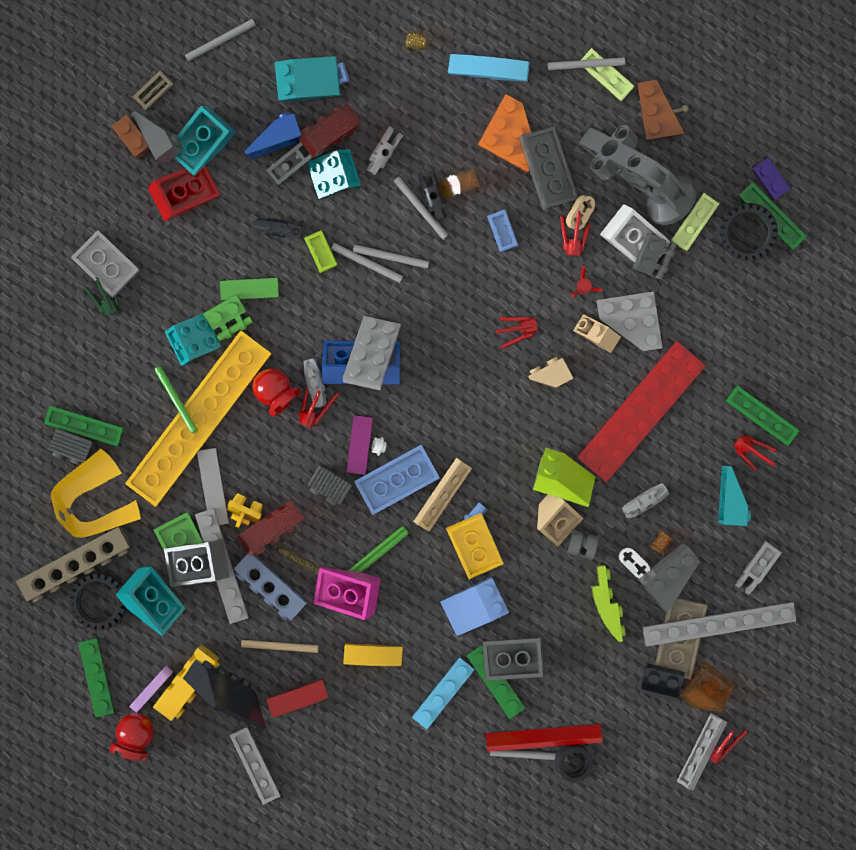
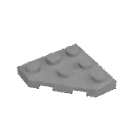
[596,291,662,351]

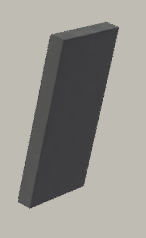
[519,126,578,210]

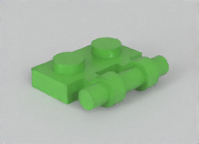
[203,294,253,341]

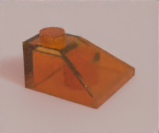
[680,661,735,712]

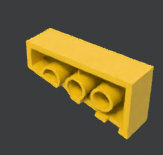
[153,644,220,721]

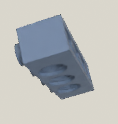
[234,551,307,620]

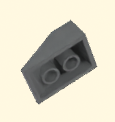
[164,539,230,587]
[483,636,546,680]

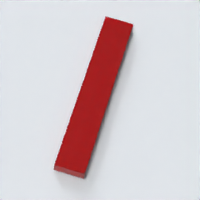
[486,724,602,752]

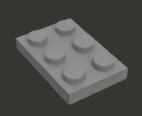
[71,230,140,298]

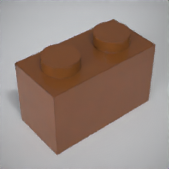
[111,115,150,159]

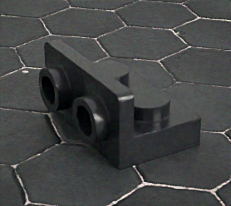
[641,663,685,701]

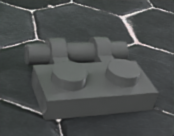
[633,233,677,280]

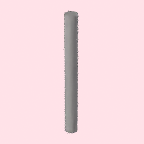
[185,19,256,62]
[548,57,625,70]
[394,176,448,240]
[331,243,403,283]
[353,244,429,269]
[490,750,567,761]

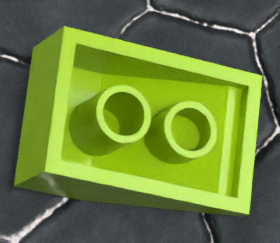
[533,448,595,507]

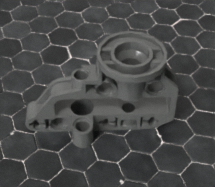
[578,125,696,225]

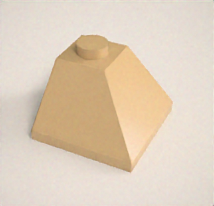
[537,495,583,547]

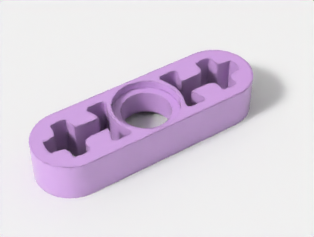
[129,665,174,713]

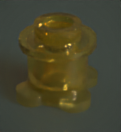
[405,29,427,51]

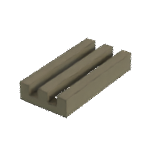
[133,71,174,111]

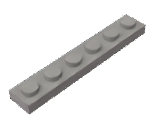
[195,508,249,624]

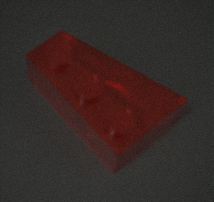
[299,103,362,158]
[237,499,305,556]

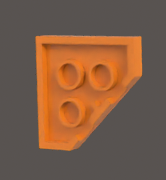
[478,94,531,172]

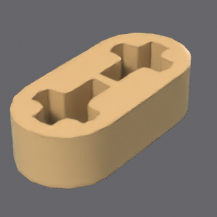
[566,195,595,230]

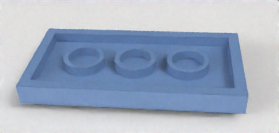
[354,444,440,515]

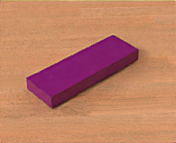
[347,415,373,475]

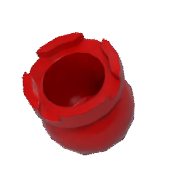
[252,369,302,418]
[109,713,154,761]

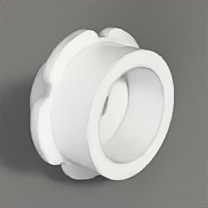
[371,437,387,456]

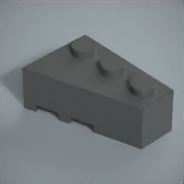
[638,543,700,613]

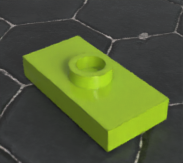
[304,230,338,273]

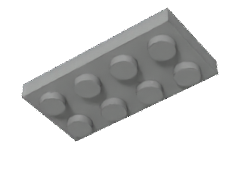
[343,316,401,390]

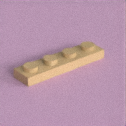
[413,458,472,531]

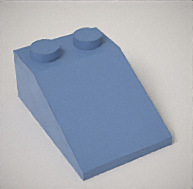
[440,576,509,636]

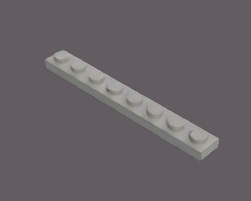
[642,602,796,646]

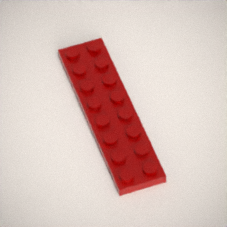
[577,341,706,482]

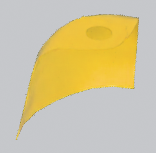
[51,449,141,538]

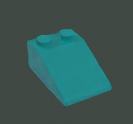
[275,57,340,103]
[174,106,236,176]
[718,466,751,526]
[116,567,186,636]

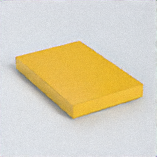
[446,513,504,579]

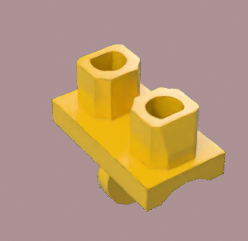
[227,494,263,528]

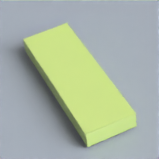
[582,48,634,101]
[671,193,719,252]

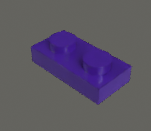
[752,157,790,200]

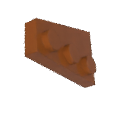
[637,80,685,141]

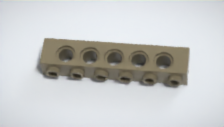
[16,526,131,602]

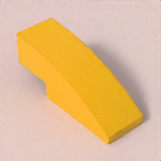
[343,643,403,666]

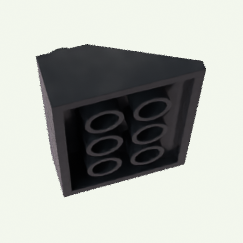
[183,659,266,730]

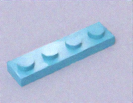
[412,657,475,729]

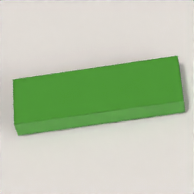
[220,278,279,300]

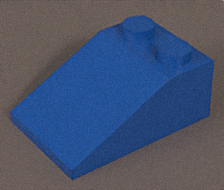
[245,112,303,160]

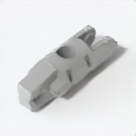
[366,126,403,175]
[303,358,327,408]
[622,483,669,520]

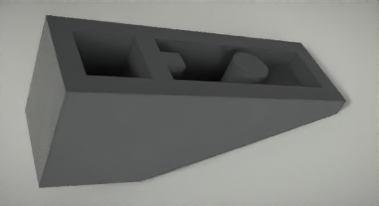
[132,111,183,163]
[266,132,326,185]

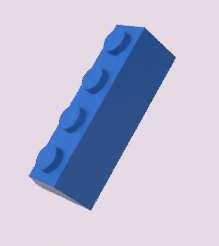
[322,341,400,384]

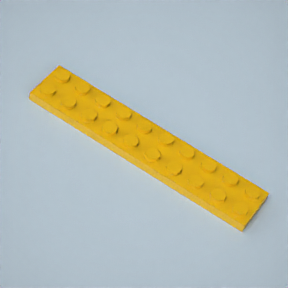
[125,331,272,507]

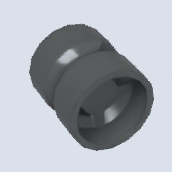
[566,529,599,560]

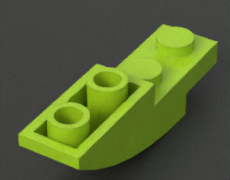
[591,565,625,642]

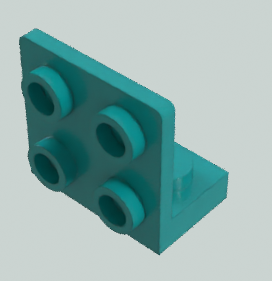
[308,149,361,198]
[165,314,221,366]

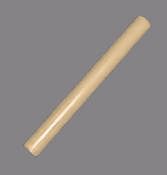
[241,640,318,653]

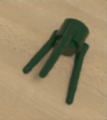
[85,277,120,316]

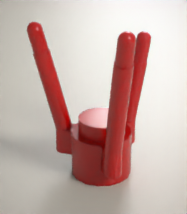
[560,211,591,256]
[571,266,603,297]
[495,316,538,349]
[298,388,339,428]
[733,434,777,472]
[709,730,748,764]

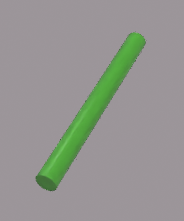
[155,366,198,434]

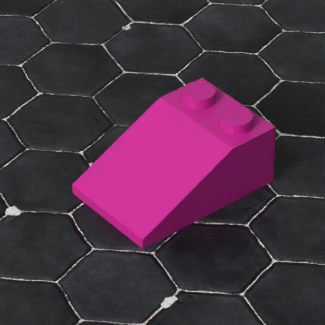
[313,567,381,620]

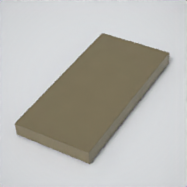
[655,598,708,680]

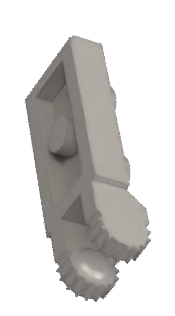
[735,541,782,595]

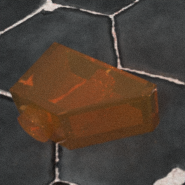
[438,168,480,200]

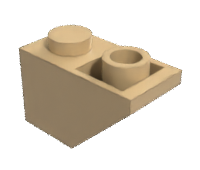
[573,314,621,353]
[528,357,573,388]

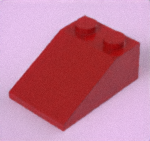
[148,165,220,222]

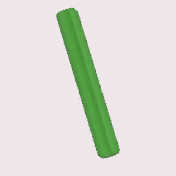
[348,526,409,573]

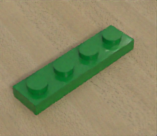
[738,182,807,250]
[725,386,799,446]
[44,406,124,446]
[78,638,115,717]
[466,645,525,719]

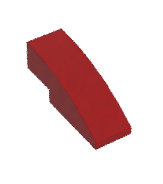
[266,679,328,718]

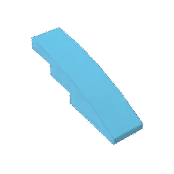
[448,54,530,81]

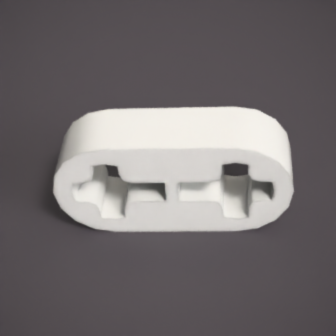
[619,548,650,578]

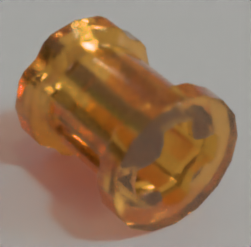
[649,530,674,555]

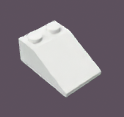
[600,204,670,263]

